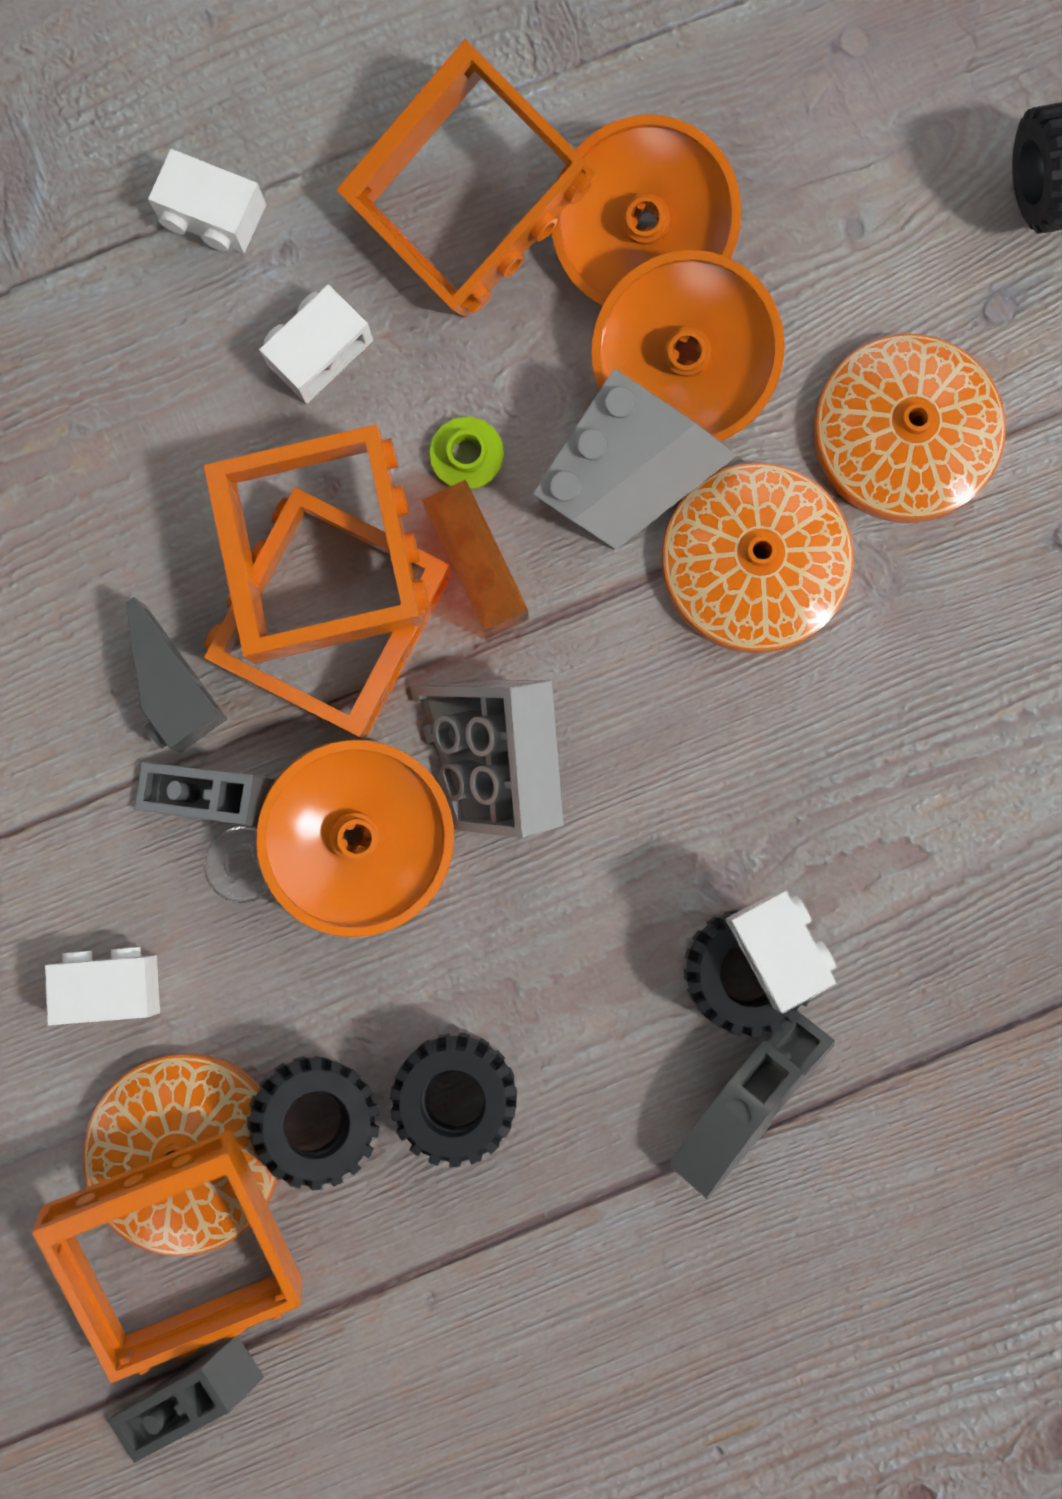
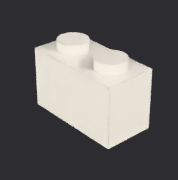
[148,149,266,254]
[259,284,373,404]
[725,890,837,1013]
[45,947,160,1025]

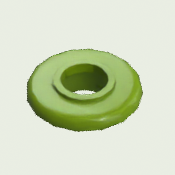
[429,416,504,490]

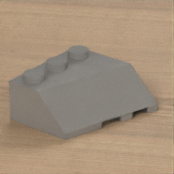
[532,368,737,550]
[409,679,564,838]

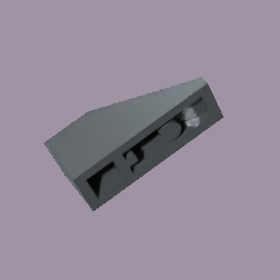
[126,597,228,753]
[134,762,275,827]
[107,1336,264,1463]

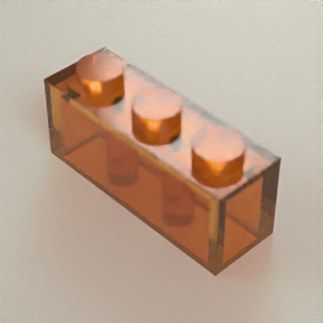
[422,479,529,640]

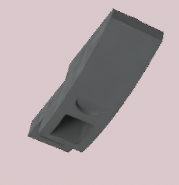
[669,1011,835,1199]

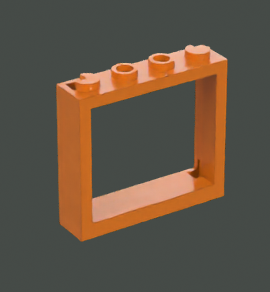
[336,39,596,318]
[203,424,430,664]
[204,487,452,740]
[32,1129,302,1383]

